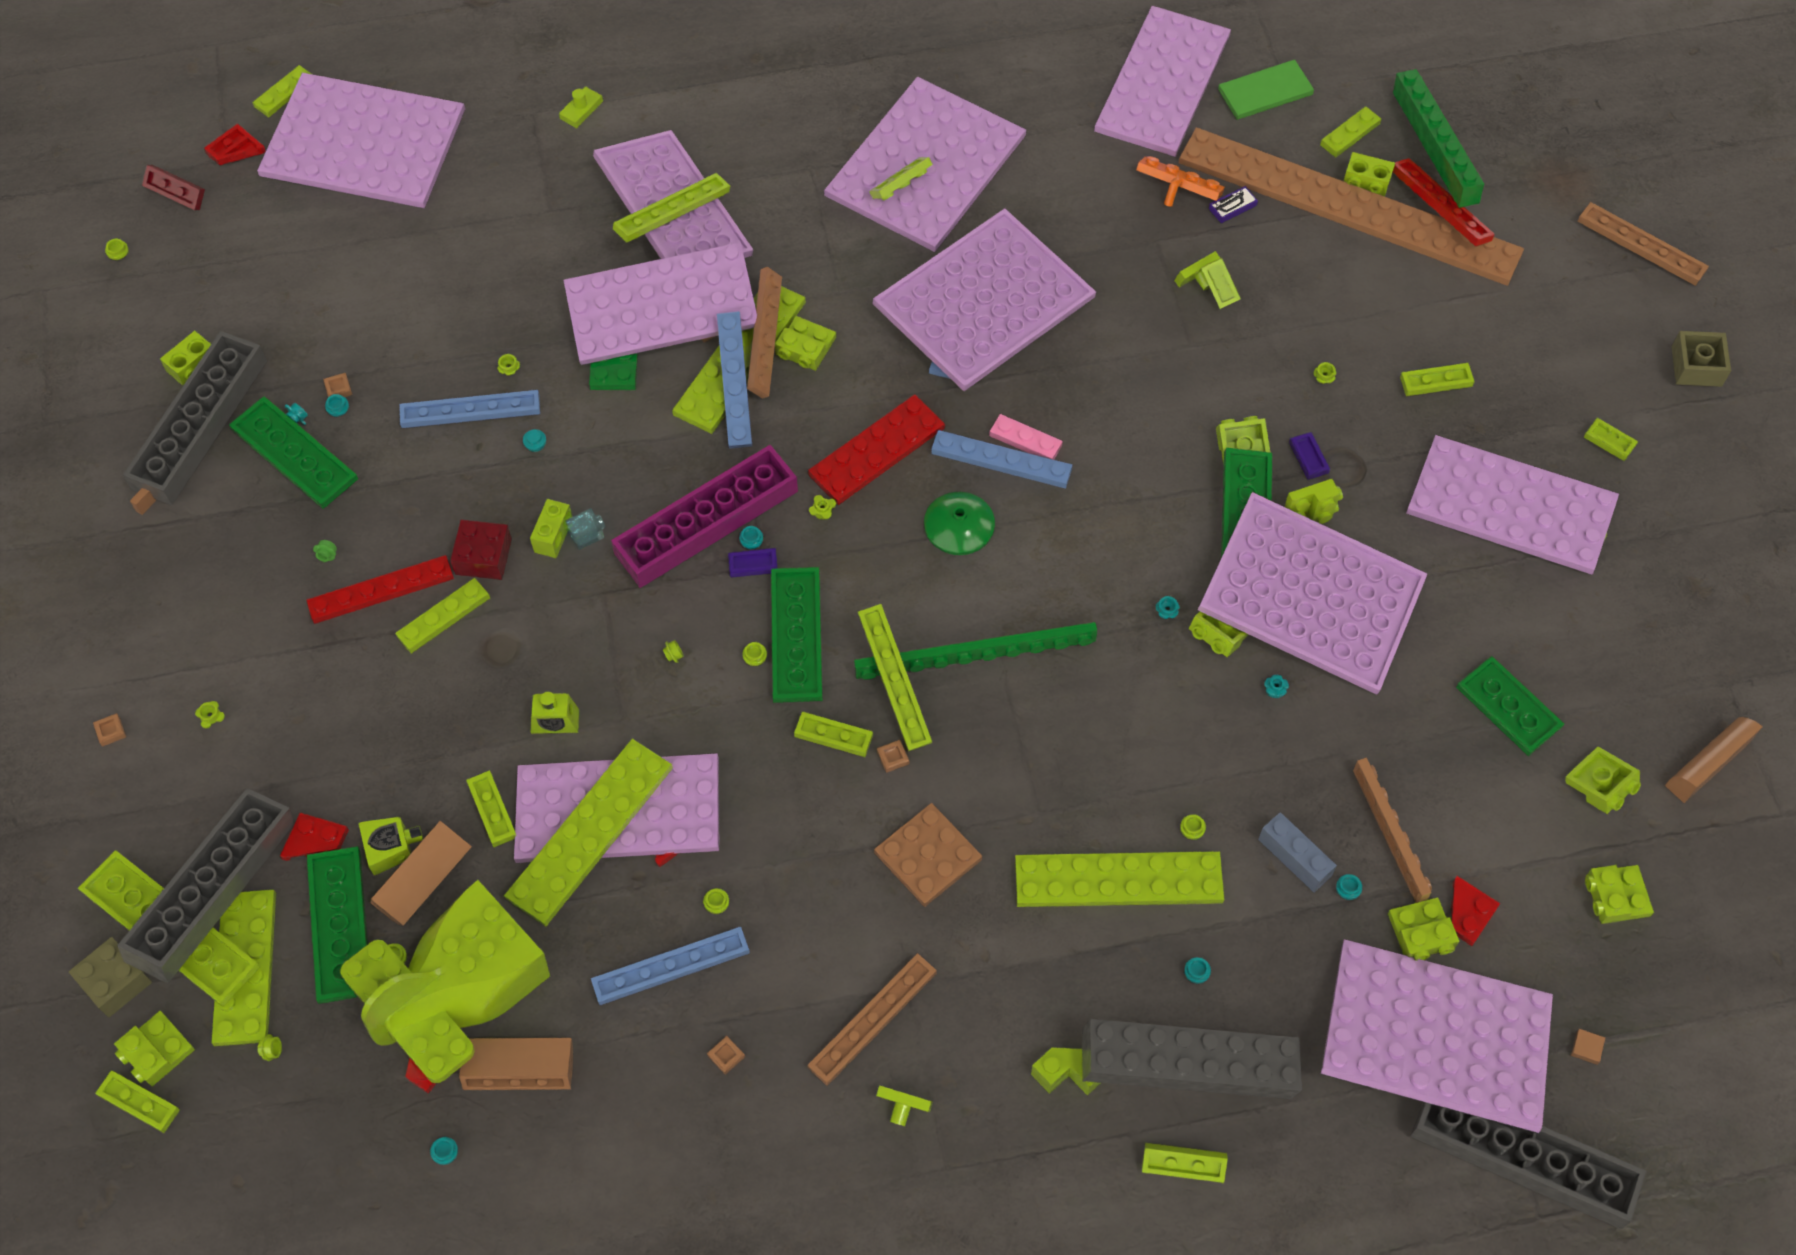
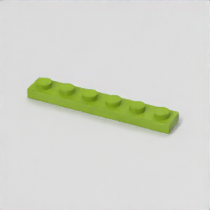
[613,173,730,242]
[858,604,932,752]

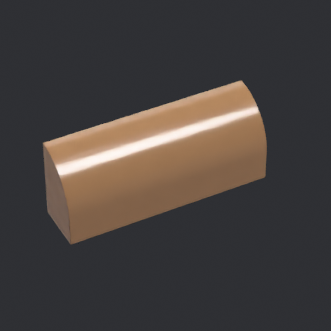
[1665,717,1763,803]
[370,821,472,926]
[459,1038,573,1090]

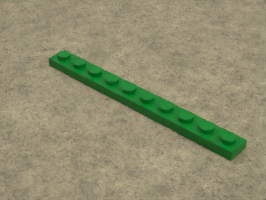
[854,622,1097,680]

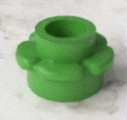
[313,540,337,562]

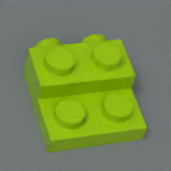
[775,316,836,371]
[1216,416,1270,464]
[1285,479,1343,524]
[1189,611,1249,657]
[1565,746,1641,814]
[1585,865,1654,924]
[1388,897,1460,961]
[114,1011,195,1087]

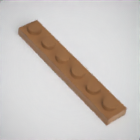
[1578,202,1709,286]
[747,267,782,399]
[1353,758,1432,903]
[807,953,937,1086]

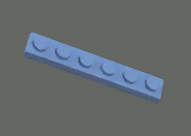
[717,312,752,449]
[400,390,540,428]
[931,430,1072,489]
[591,927,750,1005]

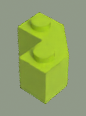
[1031,1048,1100,1096]

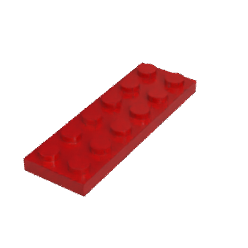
[808,394,945,505]

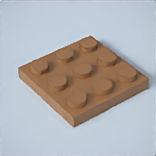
[874,803,982,907]

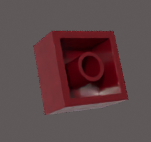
[450,520,512,580]

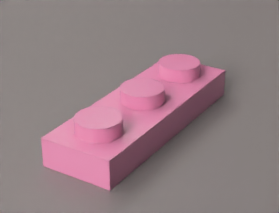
[990,414,1063,460]

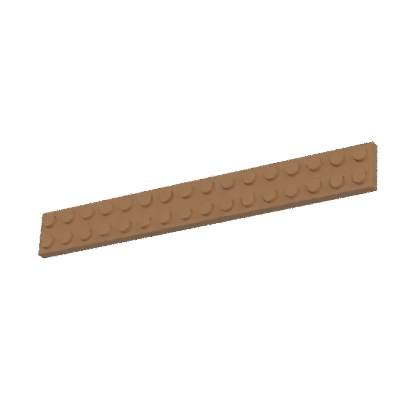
[1179,127,1524,286]

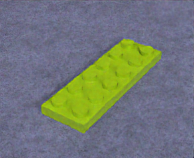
[212,890,276,1046]

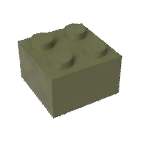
[1671,331,1731,387]
[68,937,152,1018]

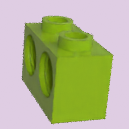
[1344,152,1395,196]
[160,331,211,385]
[530,499,573,558]

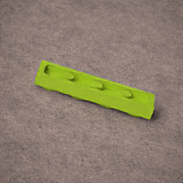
[395,578,490,654]

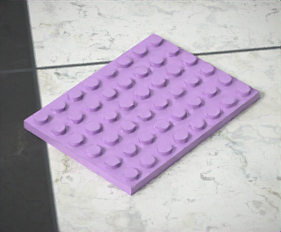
[257,73,465,208]
[824,77,1026,252]
[873,209,1096,391]
[1198,492,1427,695]
[1321,939,1553,1133]

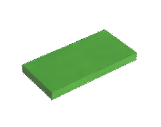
[1218,60,1314,120]

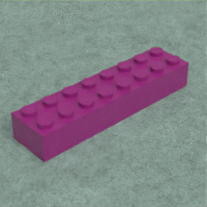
[611,445,798,588]

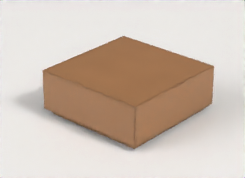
[323,373,353,397]
[130,488,156,515]
[93,713,126,747]
[877,740,909,773]
[1571,1029,1605,1065]
[707,1036,745,1075]

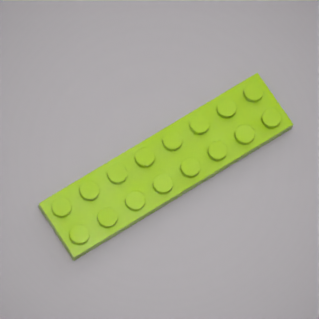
[672,286,806,434]
[504,739,673,927]
[78,850,261,1007]
[1015,851,1224,907]

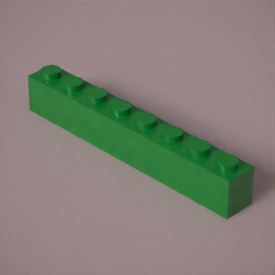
[1393,69,1484,208]

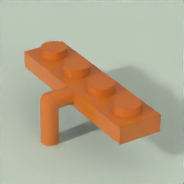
[1136,156,1225,206]

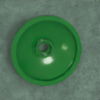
[924,492,995,555]

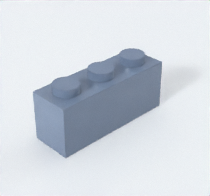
[1258,812,1337,893]

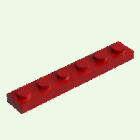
[1393,158,1495,247]
[306,555,454,624]

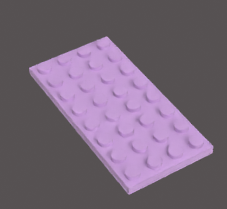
[1095,6,1231,157]
[593,130,753,259]
[564,242,757,365]
[1406,435,1619,575]
[514,754,719,863]

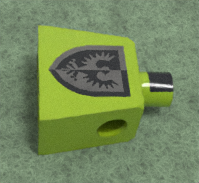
[531,692,579,734]
[358,817,423,875]

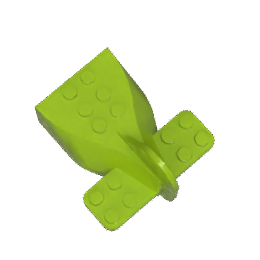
[340,880,550,1083]

